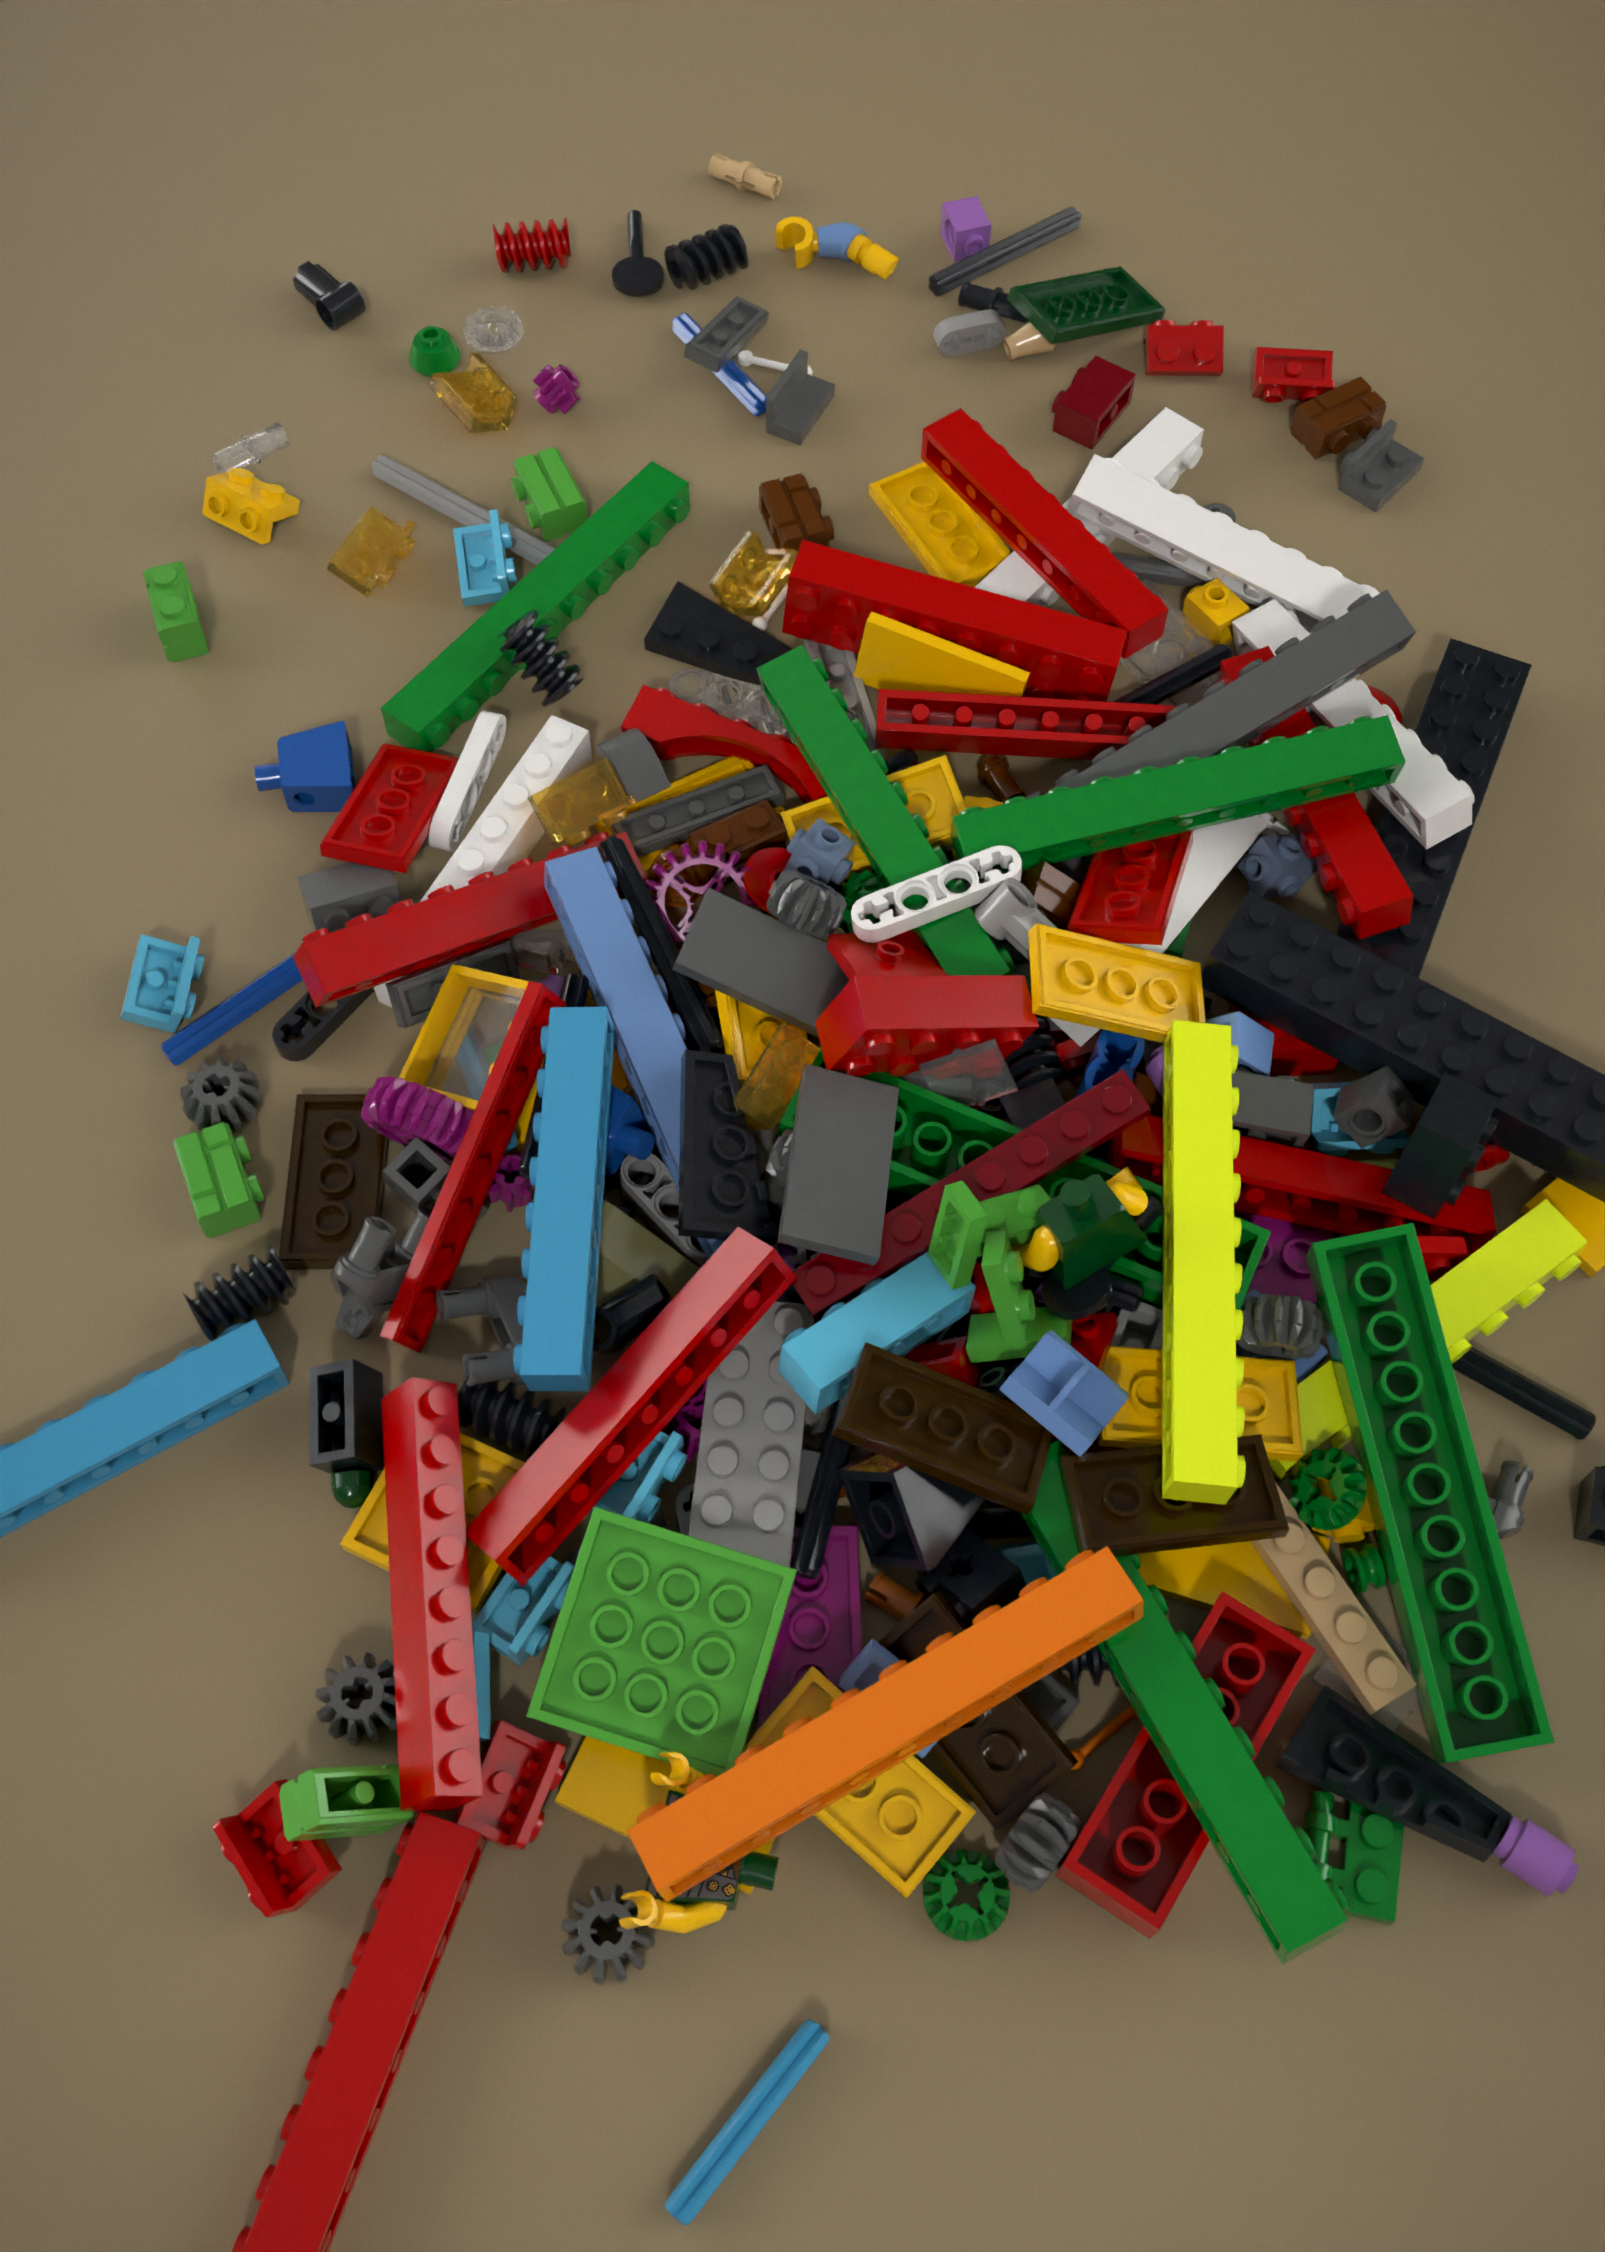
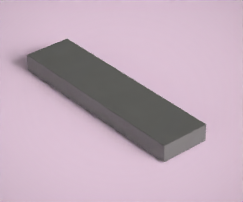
[609,764,784,858]

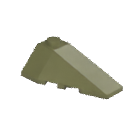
[522,1199,700,1307]

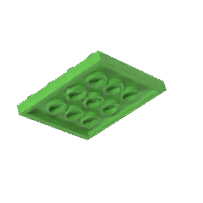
[526,1507,798,1777]

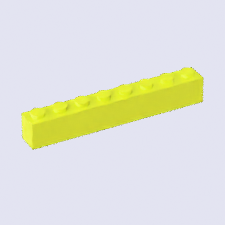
[1269,1198,1588,1483]

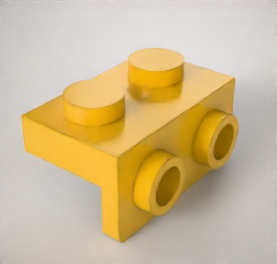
[202,468,300,545]

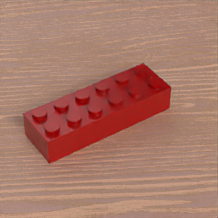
[1055,1591,1316,1939]

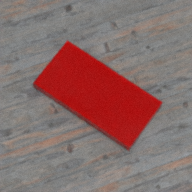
[320,743,459,874]
[1068,830,1193,945]

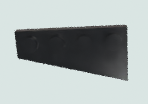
[644,581,793,689]
[678,1049,778,1245]
[1274,1685,1512,1862]

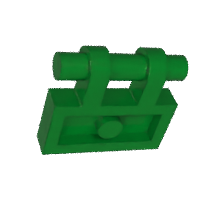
[1303,1791,1404,1925]

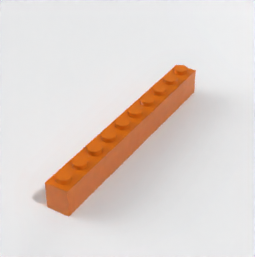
[627,1546,1144,1902]

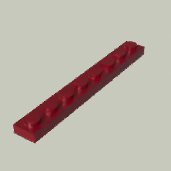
[792,1069,1151,1320]

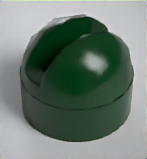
[331,1470,373,1509]

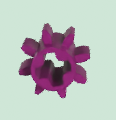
[533,364,581,414]
[488,1150,535,1212]

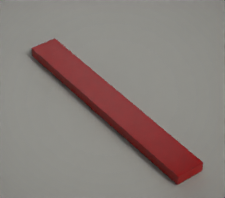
[380,981,566,1353]

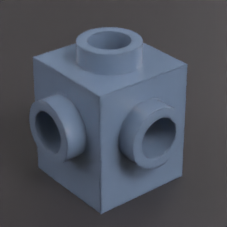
[784,818,856,887]
[1237,834,1318,898]

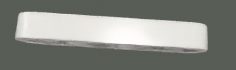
[429,710,507,852]
[851,845,1022,943]

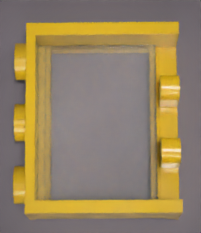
[399,964,529,1111]

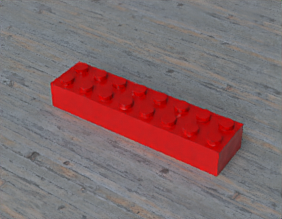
[782,540,1128,702]

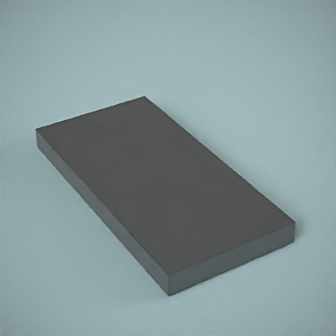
[672,888,849,1038]
[777,1064,899,1265]

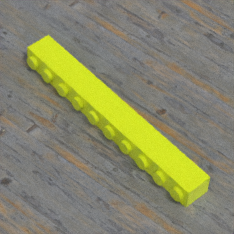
[1162,1020,1246,1505]

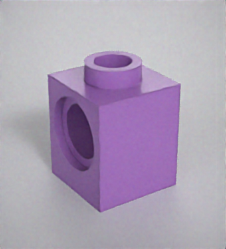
[940,196,991,262]

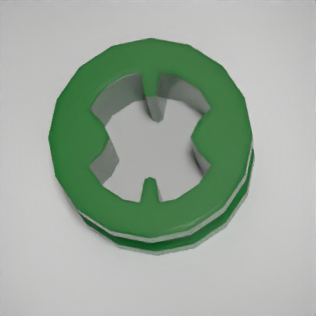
[1342,1542,1386,1594]

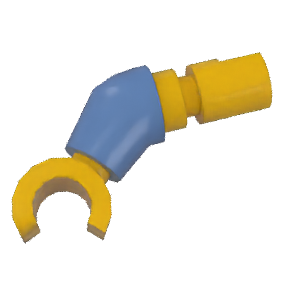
[775,216,899,280]

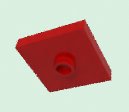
[827,931,948,981]

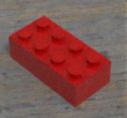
[815,975,1039,1077]

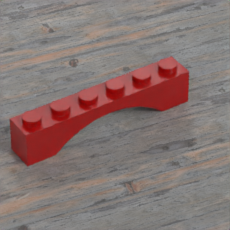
[621,685,827,804]

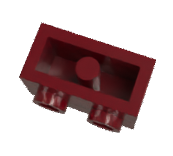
[1052,355,1136,450]

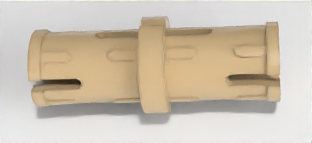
[708,153,782,200]

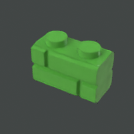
[510,447,588,542]
[143,561,209,662]
[173,1122,265,1238]
[279,1764,414,1842]

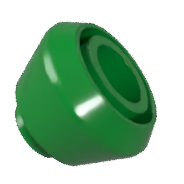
[409,326,461,378]

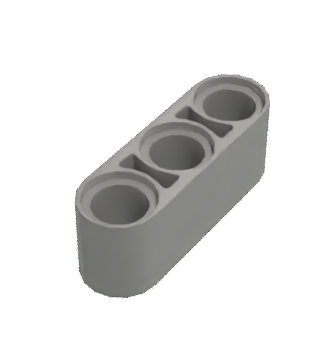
[620,1153,707,1268]

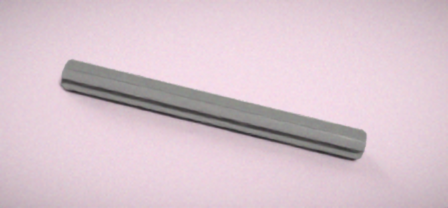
[371,455,555,565]

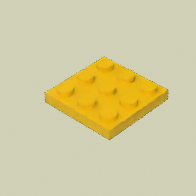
[340,1433,525,1614]

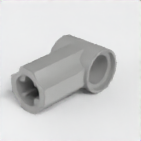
[975,878,1057,961]

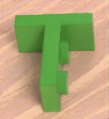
[927,1180,1051,1290]
[966,1231,1073,1363]

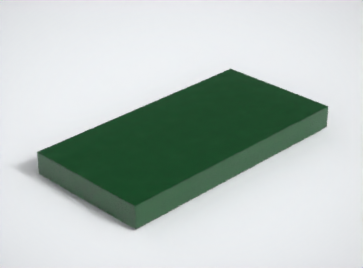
[1007,266,1166,344]

